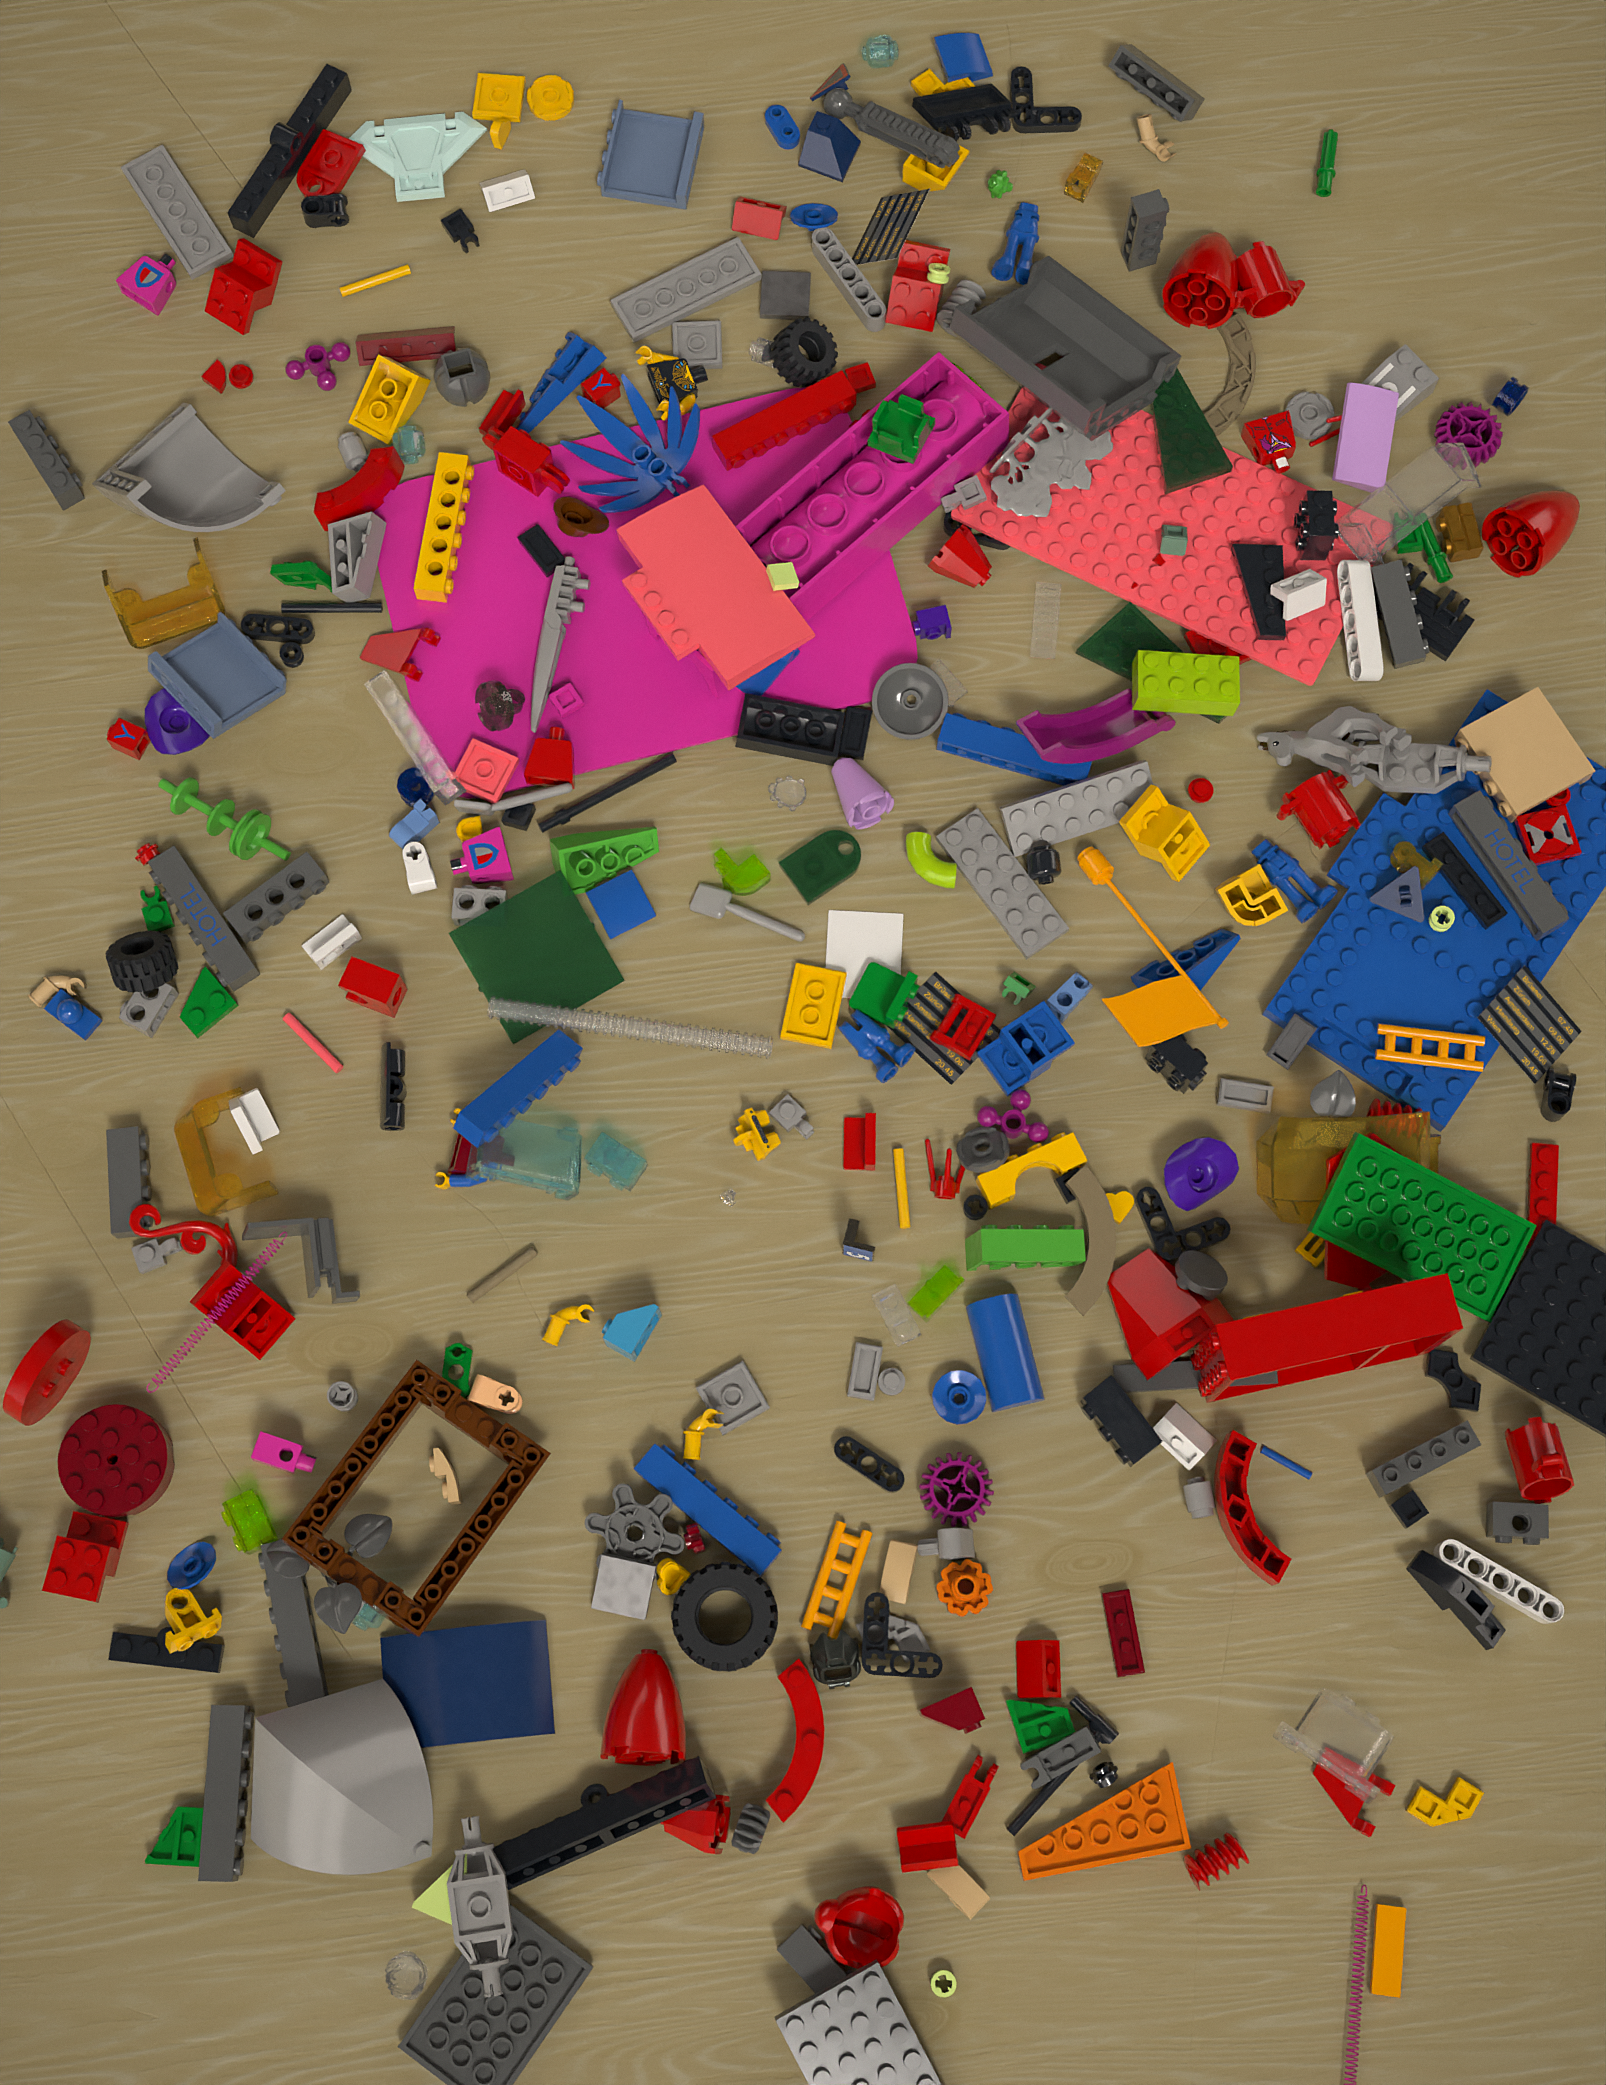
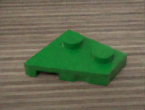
[270,560,332,593]
[180,967,239,1039]
[1005,1699,1075,1754]
[145,1806,203,1867]

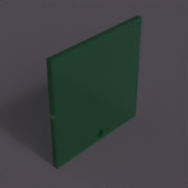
[448,870,625,1045]

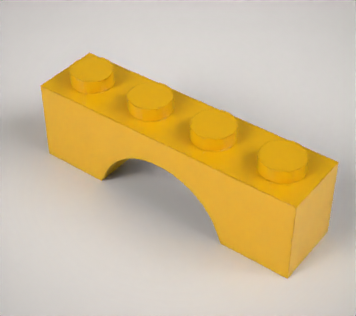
[976,1132,1087,1210]

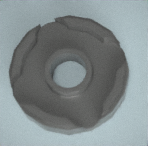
[956,1127,1010,1173]

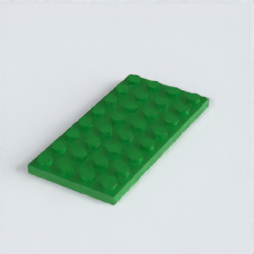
[1307,1132,1537,1322]

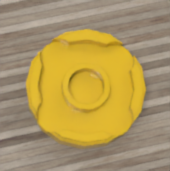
[527,75,574,121]

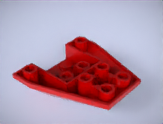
[1107,1248,1234,1381]

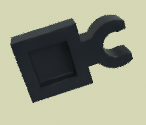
[441,209,480,253]

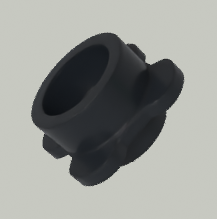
[1089,1762,1118,1788]

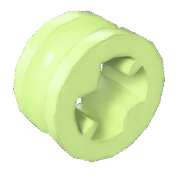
[927,263,951,284]
[1429,906,1455,932]
[930,1969,957,1998]

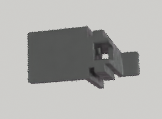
[242,1217,360,1304]

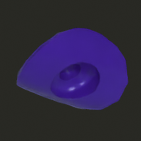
[145,688,210,755]
[1164,1137,1239,1211]

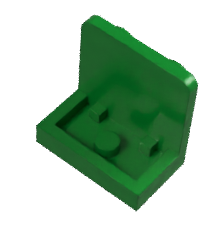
[849,962,920,1029]

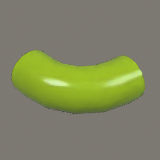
[905,832,957,889]

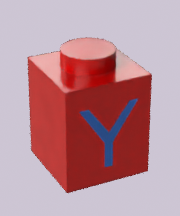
[581,368,621,409]
[107,718,150,760]

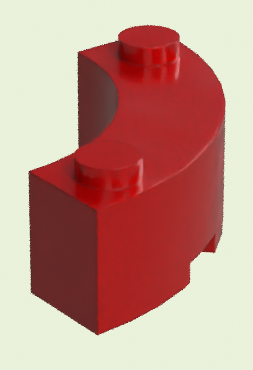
[313,446,405,532]

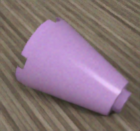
[831,758,894,829]

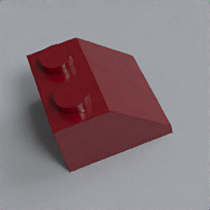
[918,1687,985,1734]

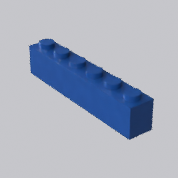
[937,713,1092,786]
[453,1029,583,1148]
[634,1444,782,1577]

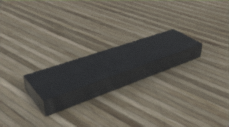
[1421,832,1508,930]

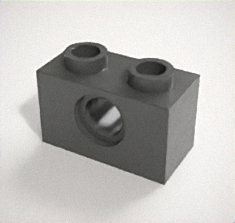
[1486,1501,1549,1545]

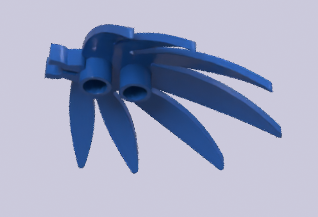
[560,374,700,513]

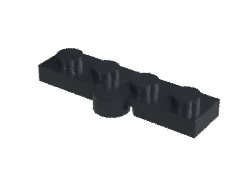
[108,1627,225,1673]

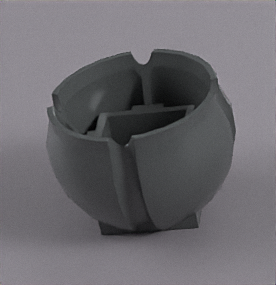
[434,348,491,407]

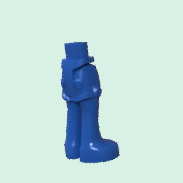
[991,202,1040,285]
[1252,839,1338,923]

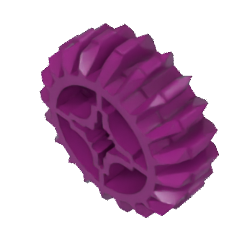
[1434,401,1503,468]
[919,1452,994,1527]

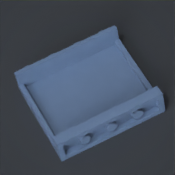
[597,100,705,210]
[148,612,287,739]

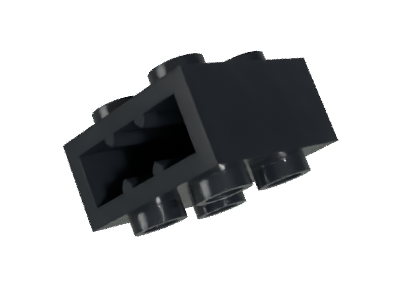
[1294,491,1339,560]
[1145,1034,1208,1094]

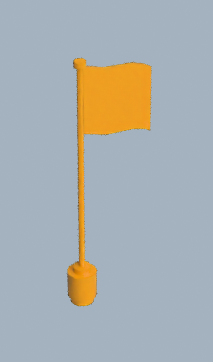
[1077,846,1229,1047]

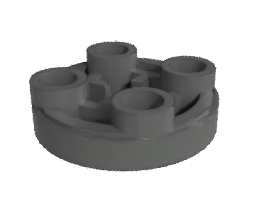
[1175,1250,1228,1300]

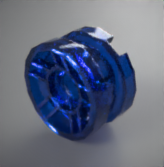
[1492,376,1529,417]
[397,767,435,808]

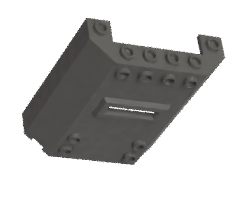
[949,256,1182,441]

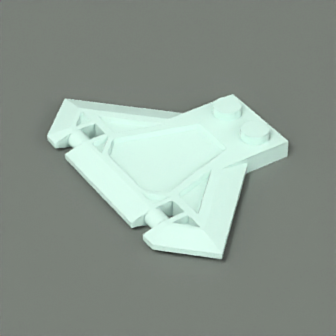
[349,112,487,202]

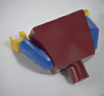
[435,1109,515,1190]

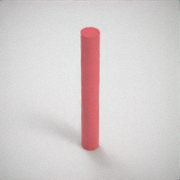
[283,1012,344,1073]

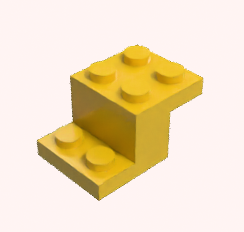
[1119,784,1210,882]

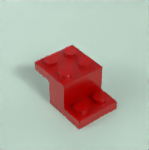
[205,238,283,335]
[885,240,951,332]
[189,1260,296,1360]
[42,1511,129,1603]

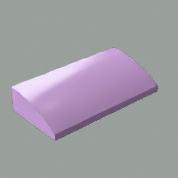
[1332,383,1399,493]

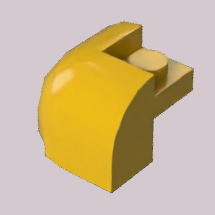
[1215,864,1288,926]

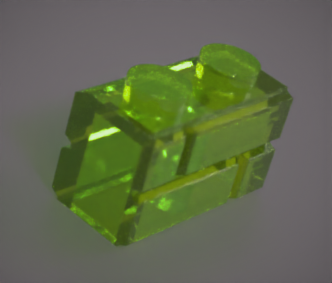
[221,1489,279,1555]

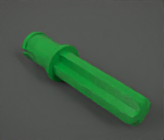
[1316,129,1338,197]
[1412,513,1453,583]

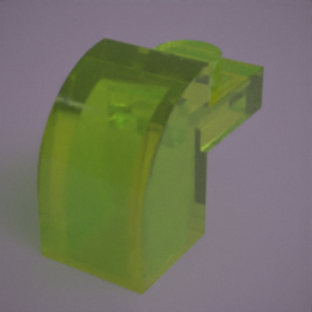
[713,847,771,896]

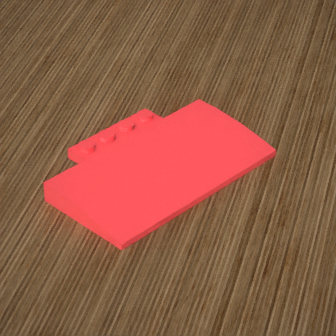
[616,484,815,691]

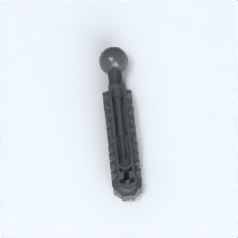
[823,88,960,168]

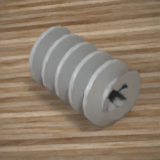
[936,280,986,337]

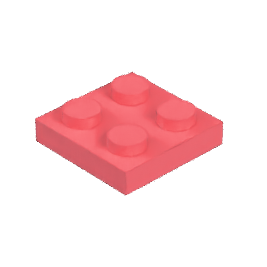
[450,738,520,804]

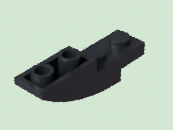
[1406,1550,1506,1650]

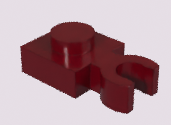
[683,1522,706,1555]

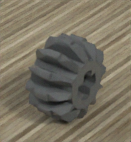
[731,1803,770,1854]

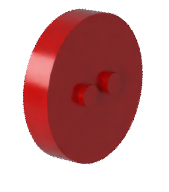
[3,1319,91,1426]

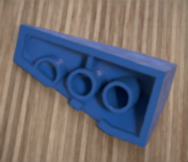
[1131,929,1241,991]

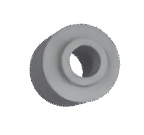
[338,432,368,471]
[1183,1477,1215,1519]

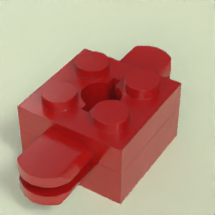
[482,426,570,497]

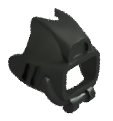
[809,1629,861,1690]

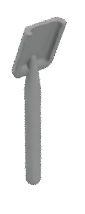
[454,783,573,816]
[690,883,805,942]

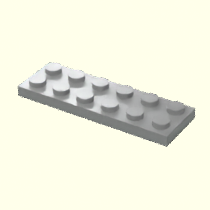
[121,144,234,280]
[610,237,762,343]
[999,760,1153,857]
[936,808,1069,960]

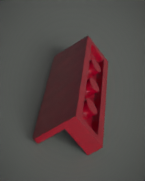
[356,326,457,366]

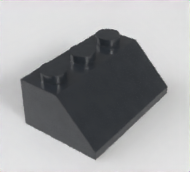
[1080,1375,1163,1467]

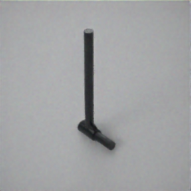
[1006,1695,1119,1836]

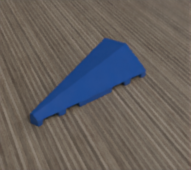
[516,332,607,434]

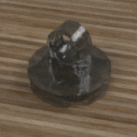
[475,680,525,731]

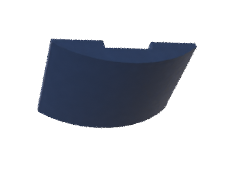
[380,1620,555,1748]

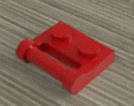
[929,994,996,1061]

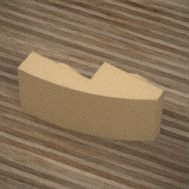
[429,1448,463,1505]
[879,1539,918,1604]
[927,1866,990,1920]

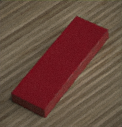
[1101,1589,1145,1678]

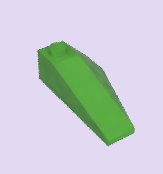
[549,827,659,897]

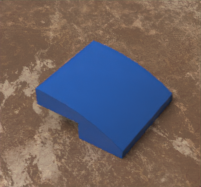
[934,33,993,82]
[585,869,656,939]

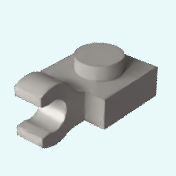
[941,475,987,513]
[769,1094,814,1140]
[131,1238,182,1274]

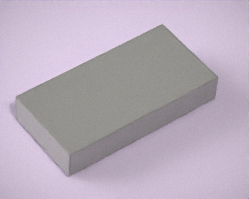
[1217,1078,1274,1114]
[847,1342,883,1401]

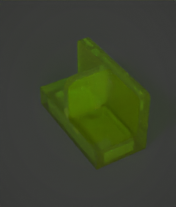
[907,1265,965,1323]

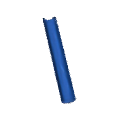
[1260,1446,1313,1480]

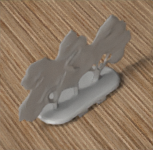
[989,408,1113,517]

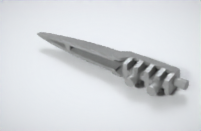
[531,557,591,733]

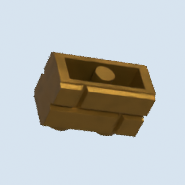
[1436,502,1484,563]

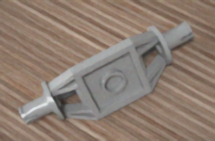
[1358,741,1492,794]
[447,1816,513,1997]

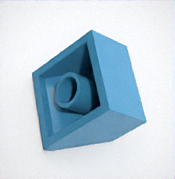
[602,1304,662,1362]

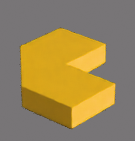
[911,68,975,96]
[1406,1777,1484,1827]

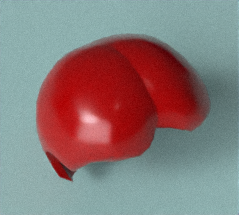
[814,1886,904,1969]

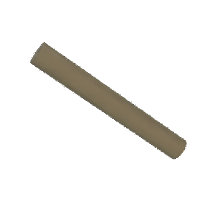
[467,1247,537,1303]

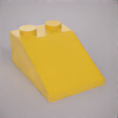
[348,355,431,445]

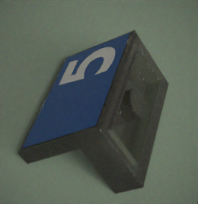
[842,1218,876,1262]

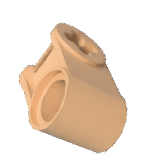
[467,1374,523,1414]

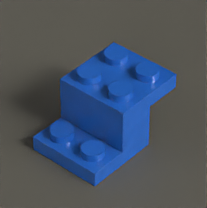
[977,1001,1075,1097]

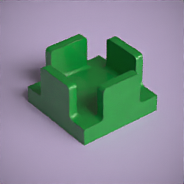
[867,394,936,464]

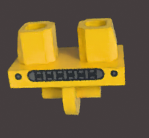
[733,1108,781,1161]

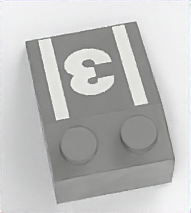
[1361,344,1439,422]

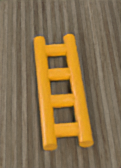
[1375,1024,1485,1072]
[801,1521,873,1639]

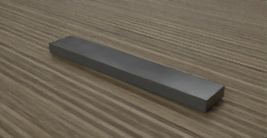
[1113,1361,1278,1393]

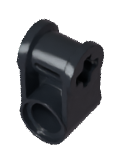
[301,194,349,228]
[1541,1068,1577,1122]

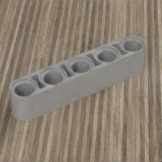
[812,227,886,332]

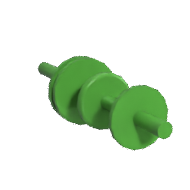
[158,777,291,861]

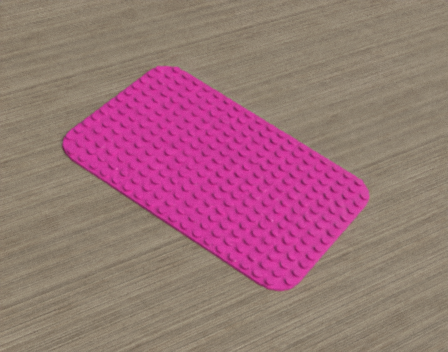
[373,387,918,799]

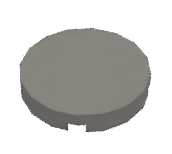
[1285,392,1334,440]

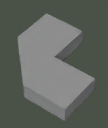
[856,1613,930,1663]

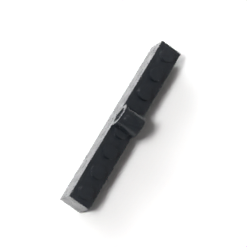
[227,64,352,238]
[493,1756,716,1890]

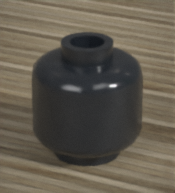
[1026,845,1062,885]

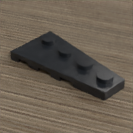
[1231,544,1286,641]

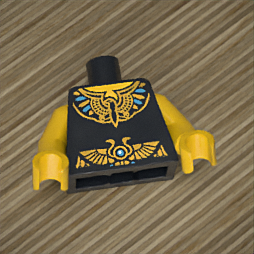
[636,346,708,421]

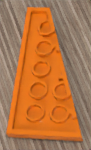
[1017,1762,1191,1881]

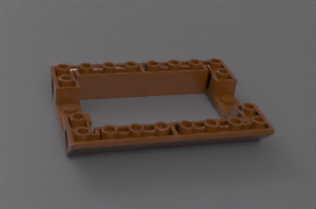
[282,1360,551,1637]

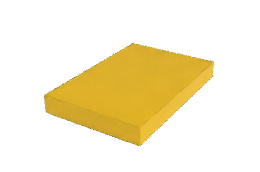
[780,963,847,1049]

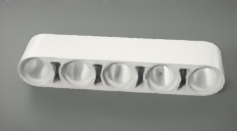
[1337,560,1383,681]
[1433,1539,1564,1624]

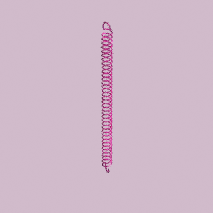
[147,1232,287,1393]
[1344,1884,1369,2085]

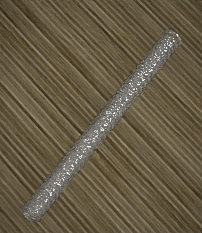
[487,996,773,1059]

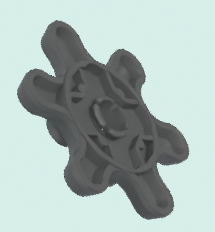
[585,1483,685,1579]

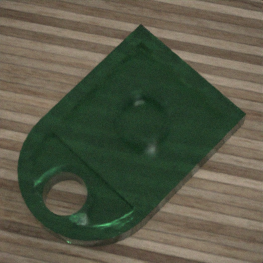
[778,830,861,905]

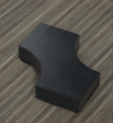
[1425,1349,1481,1412]

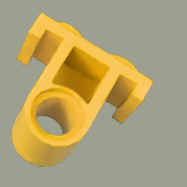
[165,1588,222,1654]

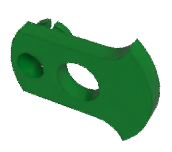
[442,1343,473,1398]

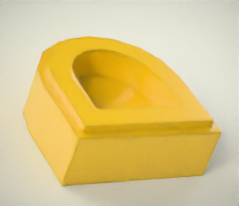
[456,816,483,843]

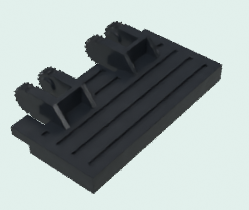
[912,83,1017,142]
[1374,562,1475,662]

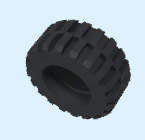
[671,1562,778,1672]

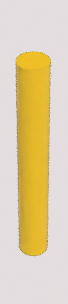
[339,264,411,297]
[893,1148,910,1229]

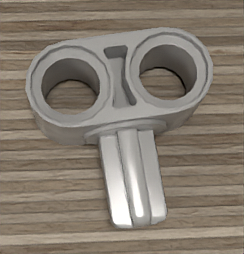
[918,1528,975,1560]

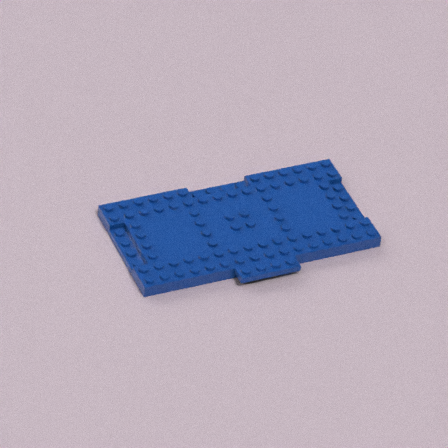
[1262,689,1606,1132]

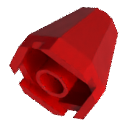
[928,524,992,588]
[661,1794,731,1854]

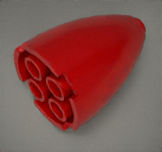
[1162,232,1238,329]
[1482,490,1580,578]
[600,1649,686,1766]

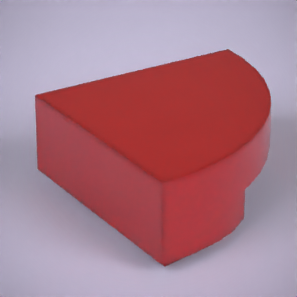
[201,359,226,394]

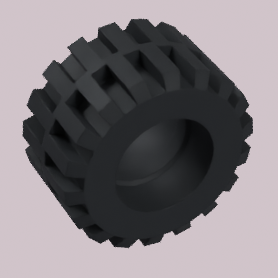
[770,317,838,388]
[105,930,179,992]

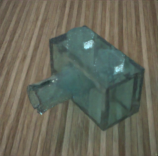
[584,1132,648,1192]

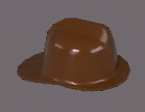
[553,497,609,537]

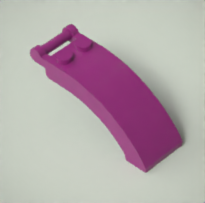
[1016,689,1176,764]

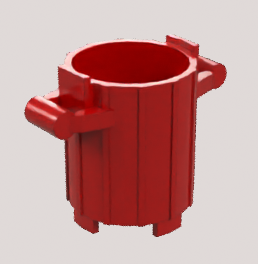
[1234,241,1305,318]
[1276,770,1361,850]
[1505,1417,1574,1504]

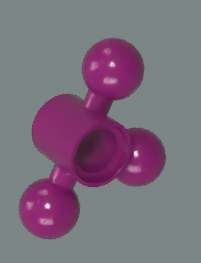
[285,342,351,391]
[977,1089,1049,1143]

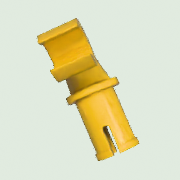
[542,1304,594,1346]
[683,1409,724,1460]

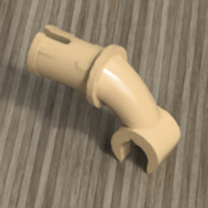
[1137,114,1177,162]
[28,975,87,1007]

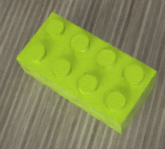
[1132,650,1240,716]

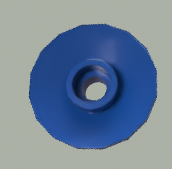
[790,203,838,231]
[932,1370,986,1425]
[167,1542,216,1590]

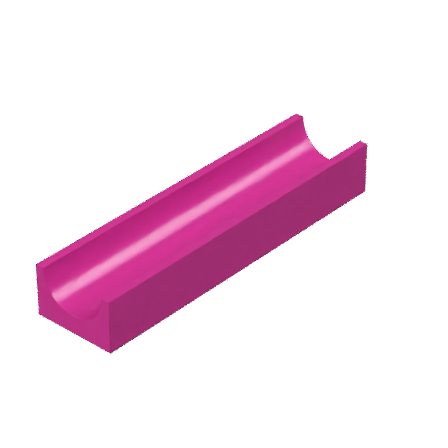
[645,352,1009,699]

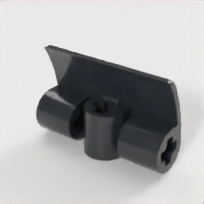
[380,1042,407,1131]

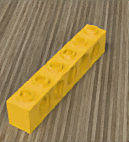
[413,452,474,603]

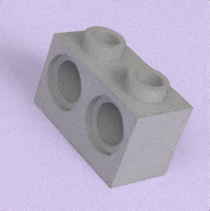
[451,885,509,928]
[119,983,179,1038]

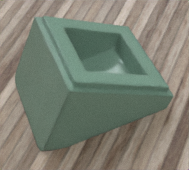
[1160,525,1188,556]

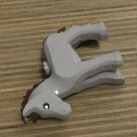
[1257,706,1412,787]

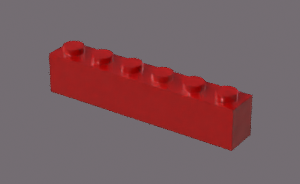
[712,370,856,471]

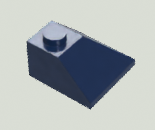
[799,111,861,182]

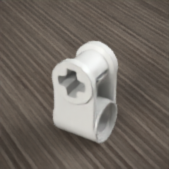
[402,842,437,895]

